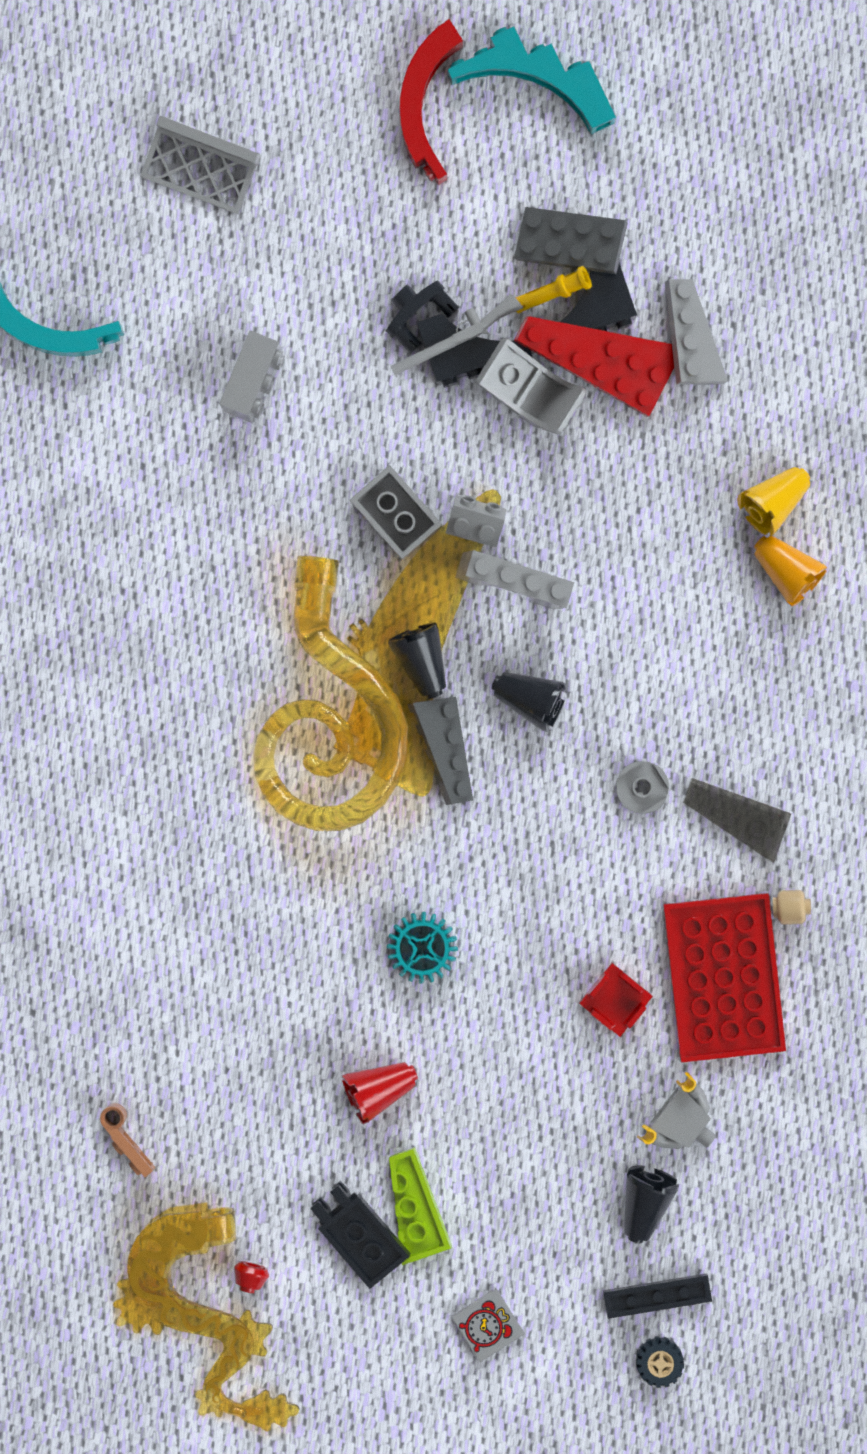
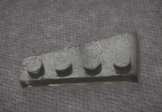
[682,778,792,863]

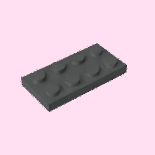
[514,207,628,274]

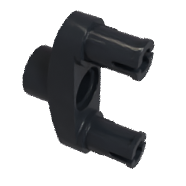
[386,280,460,354]

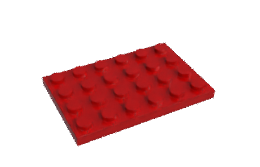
[663,893,786,1063]

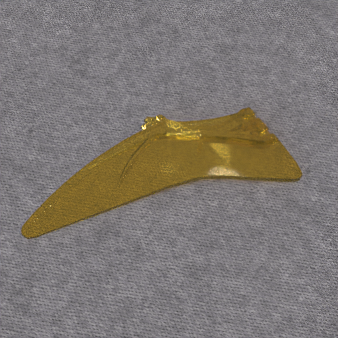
[333,489,501,797]

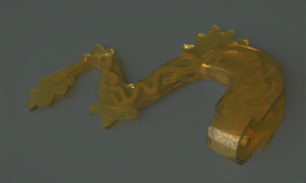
[113,1202,300,1432]

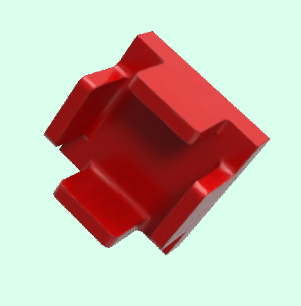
[579,962,653,1037]

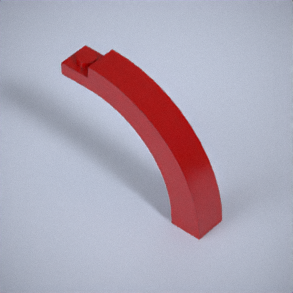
[400,19,463,185]

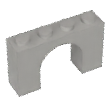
[455,550,575,609]

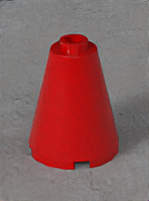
[342,1062,418,1125]

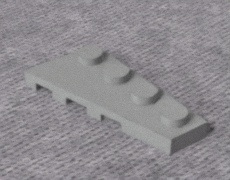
[665,279,728,385]

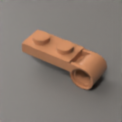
[100,1103,156,1178]

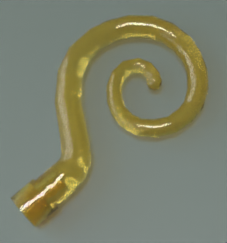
[253,556,409,831]

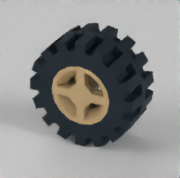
[636,1336,684,1388]

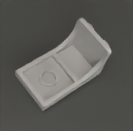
[475,337,586,435]

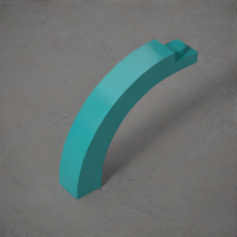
[0,282,125,357]

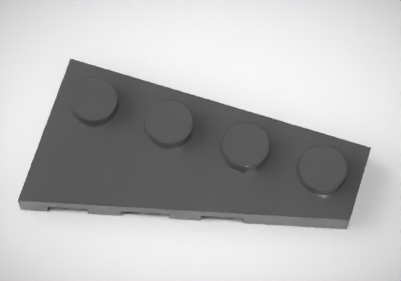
[407,697,473,805]

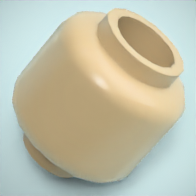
[773,890,811,925]

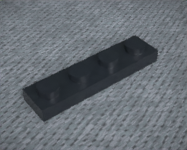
[603,1273,712,1319]

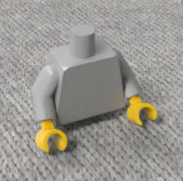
[637,1072,716,1149]

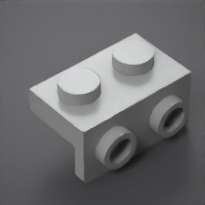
[446,495,506,547]

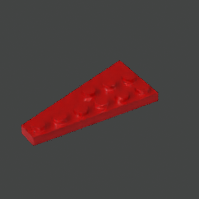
[514,316,675,417]

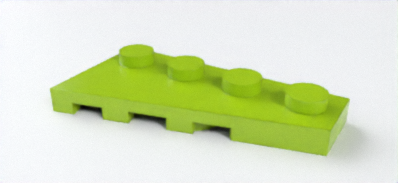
[389,1147,452,1265]

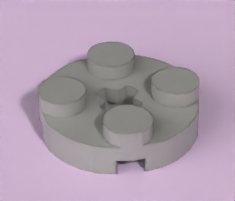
[616,761,669,813]

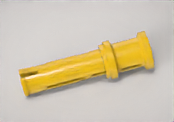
[515,266,592,314]

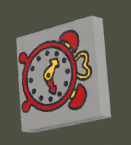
[452,1288,525,1362]

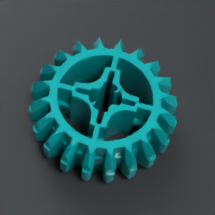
[387,912,458,984]

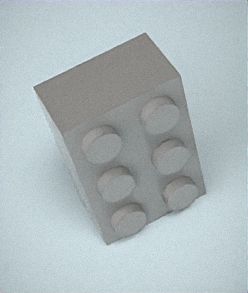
[219,330,285,423]
[350,465,442,562]

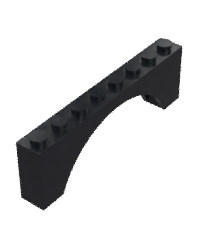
[417,263,637,388]

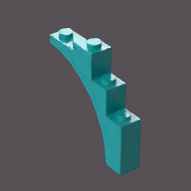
[447,26,616,135]

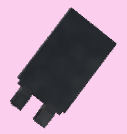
[310,1180,411,1289]

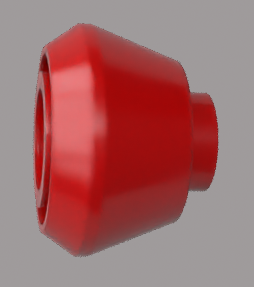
[234,1261,269,1293]

